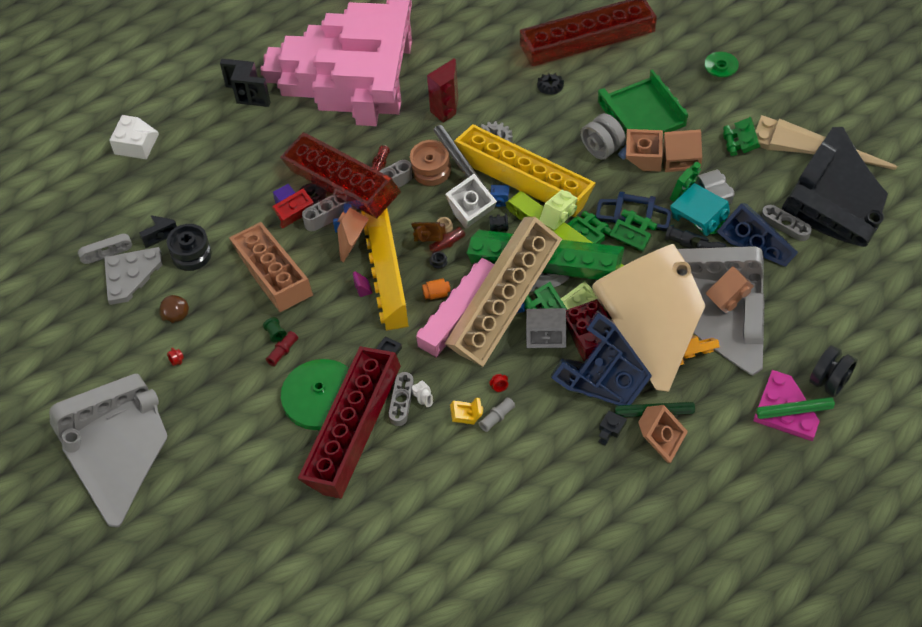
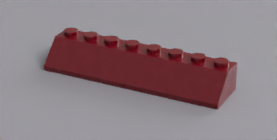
[298,346,401,499]

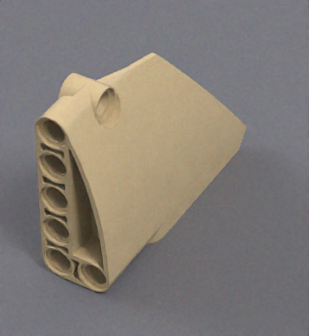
[592,244,705,392]

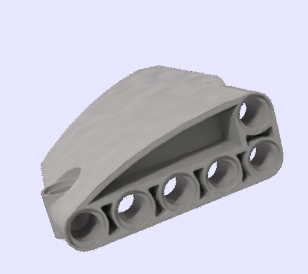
[677,247,764,376]

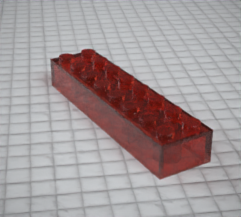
[520,0,657,66]
[280,132,401,219]

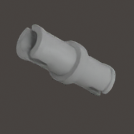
[479,397,515,432]

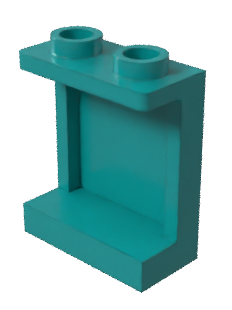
[670,183,730,236]

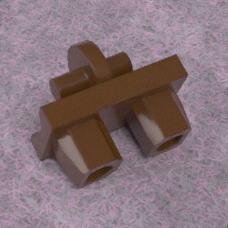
[411,222,446,242]

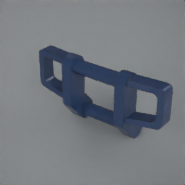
[596,191,671,231]

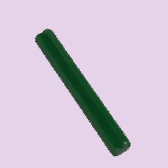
[615,402,695,417]

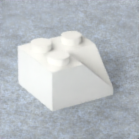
[109,115,159,159]
[445,174,497,229]

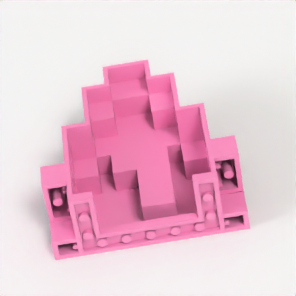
[260,0,412,126]

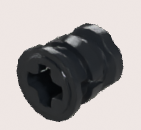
[489,213,509,231]

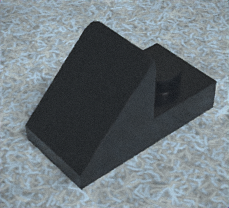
[139,215,177,248]

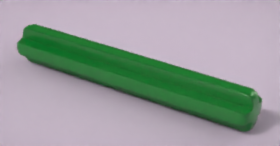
[756,397,835,419]

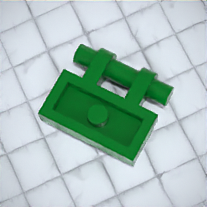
[723,117,761,156]
[670,162,701,202]
[610,209,658,252]
[568,211,612,244]
[524,282,567,310]

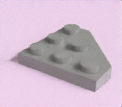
[104,247,162,305]

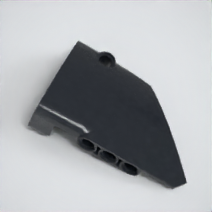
[781,127,888,247]

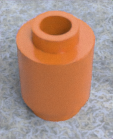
[422,278,451,300]

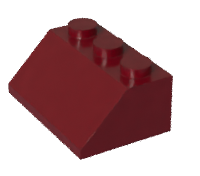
[427,58,458,122]

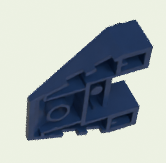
[551,311,652,405]

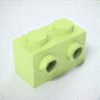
[540,190,577,230]

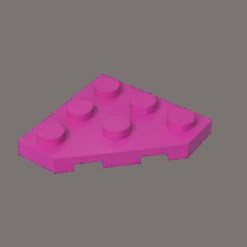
[754,370,820,441]

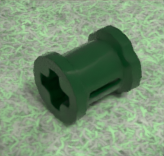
[263,317,287,343]

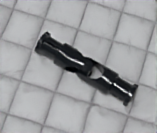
[665,225,727,249]

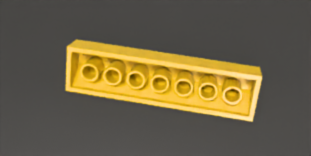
[454,124,595,217]
[361,188,409,331]

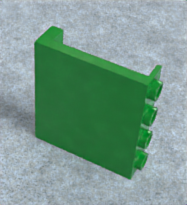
[598,69,688,139]

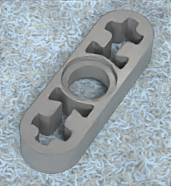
[761,205,811,241]
[78,234,132,264]
[389,372,414,426]

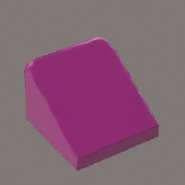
[353,271,373,297]

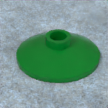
[704,52,739,77]

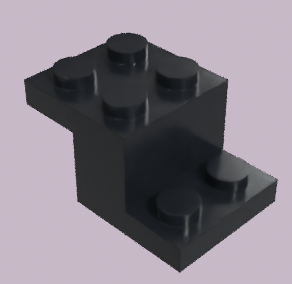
[220,59,271,107]

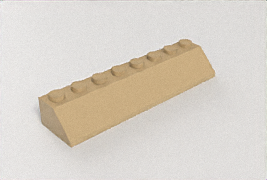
[444,217,562,367]

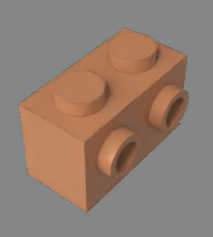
[705,266,754,314]

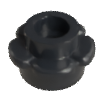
[429,251,448,269]

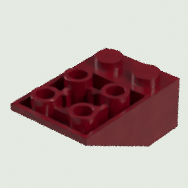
[566,299,610,362]

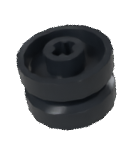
[166,224,212,271]
[809,345,858,397]

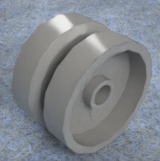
[581,113,626,160]

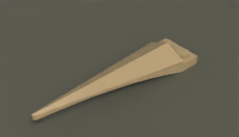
[756,115,898,170]

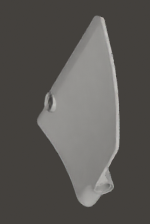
[49,374,167,527]

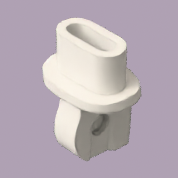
[412,381,433,407]

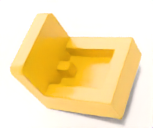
[450,398,483,425]

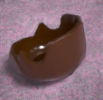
[159,295,189,323]

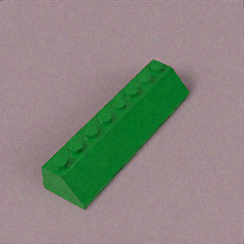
[467,230,624,280]

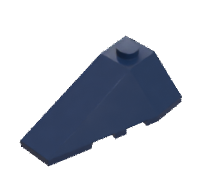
[717,203,799,267]

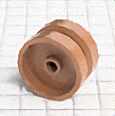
[410,140,451,186]

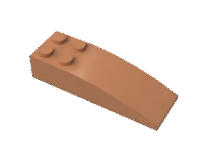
[229,222,313,312]

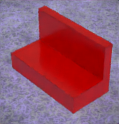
[273,188,314,229]

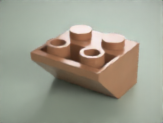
[662,129,702,172]

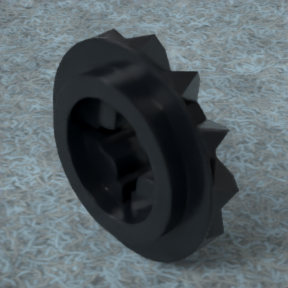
[537,72,564,95]
[299,183,326,205]

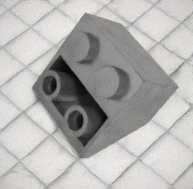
[526,308,566,348]

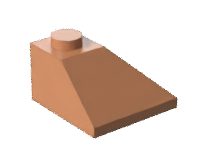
[626,129,663,172]
[337,208,369,262]
[638,405,688,463]

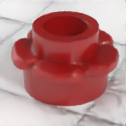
[167,348,184,366]
[489,374,509,392]

